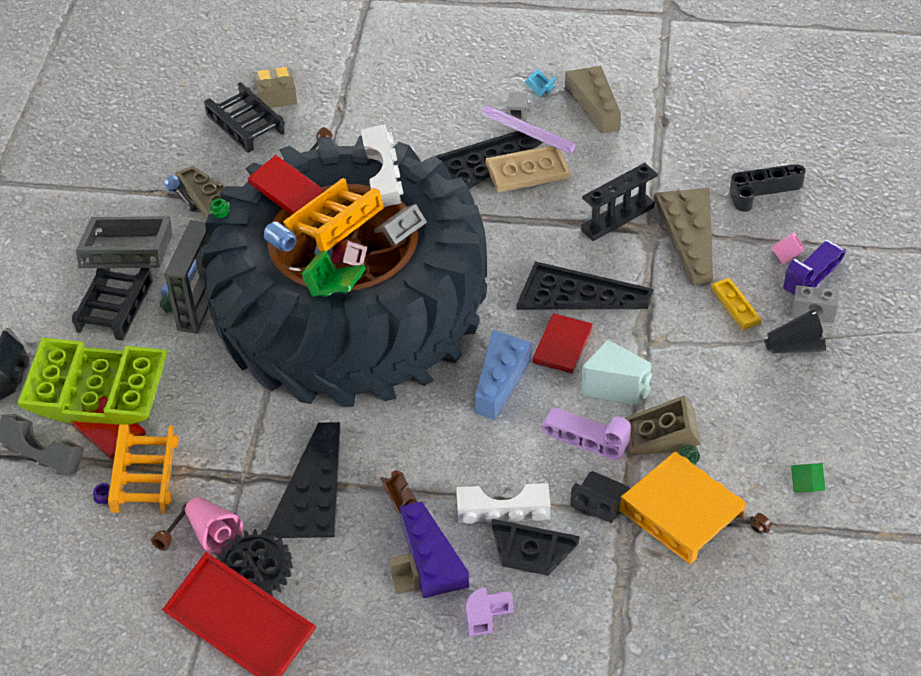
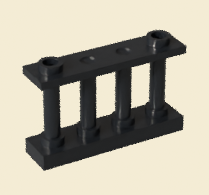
[204,82,285,153]
[581,163,658,241]
[72,268,153,341]

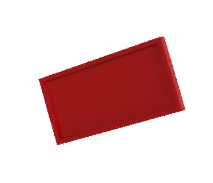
[162,552,317,676]

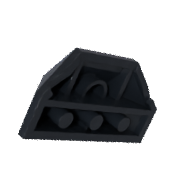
[0,328,29,400]

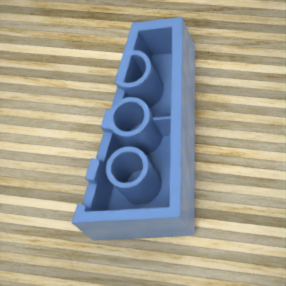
[475,329,532,420]

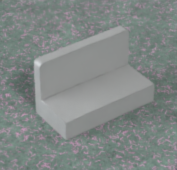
[374,204,427,246]

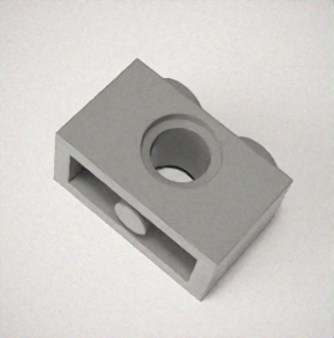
[792,285,839,323]

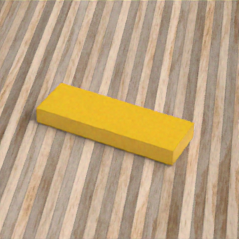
[711,277,762,331]

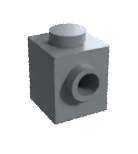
[507,92,531,121]

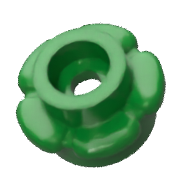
[209,199,230,218]

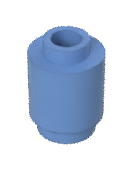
[264,222,297,252]

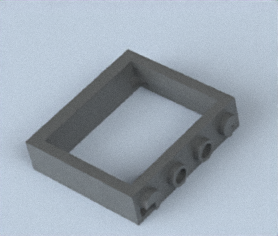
[76,216,172,268]
[164,220,211,334]

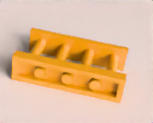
[283,178,384,251]
[108,424,179,514]

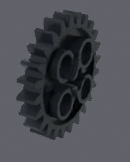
[217,529,293,596]

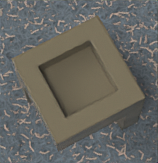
[389,553,420,594]

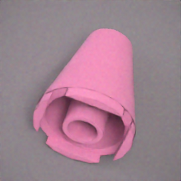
[185,497,243,555]

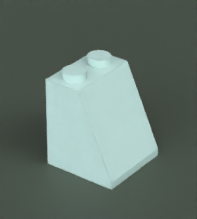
[581,340,652,405]

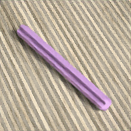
[482,105,575,154]

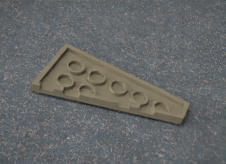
[175,166,224,219]
[653,187,713,285]

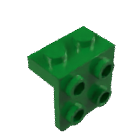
[302,250,366,297]

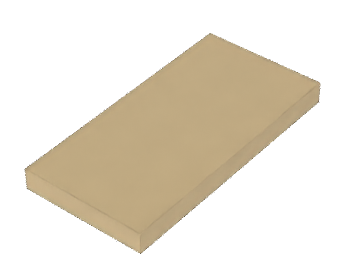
[485,146,571,193]

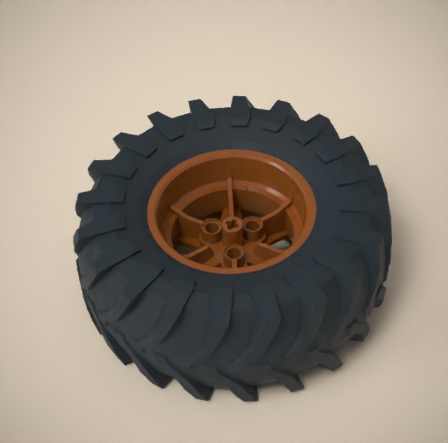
[201,136,487,407]

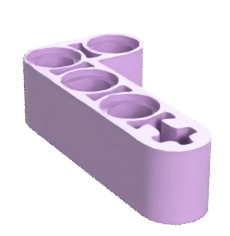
[541,408,631,460]

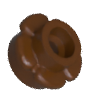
[750,512,772,534]

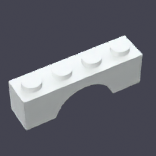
[361,124,403,207]
[457,483,550,524]

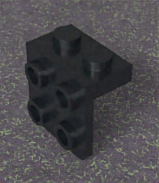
[570,471,630,523]

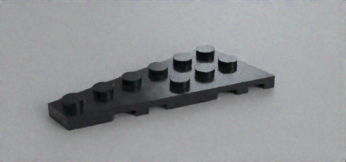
[432,125,543,189]
[516,261,654,310]
[266,422,341,538]

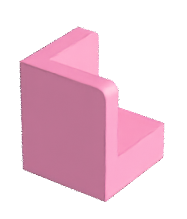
[772,232,805,264]

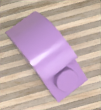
[466,587,513,636]

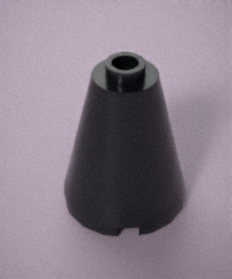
[764,310,826,354]

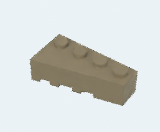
[565,66,621,133]

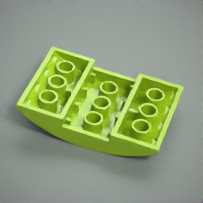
[18,337,168,425]

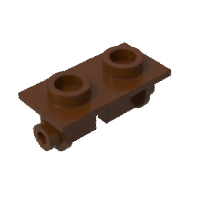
[380,470,417,514]

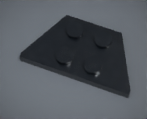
[491,519,580,576]

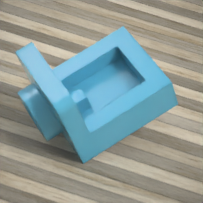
[524,69,557,97]

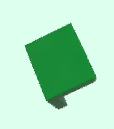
[791,463,825,493]

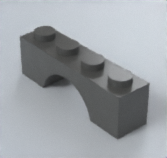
[0,414,85,476]

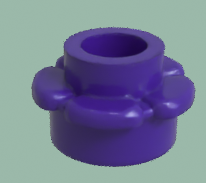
[93,483,110,504]

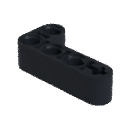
[729,164,806,212]

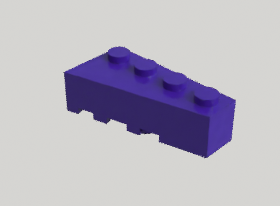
[399,501,469,598]

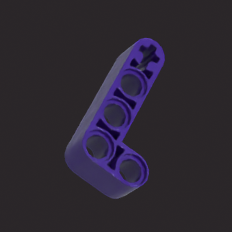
[783,240,846,295]

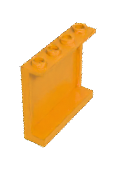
[619,451,747,565]

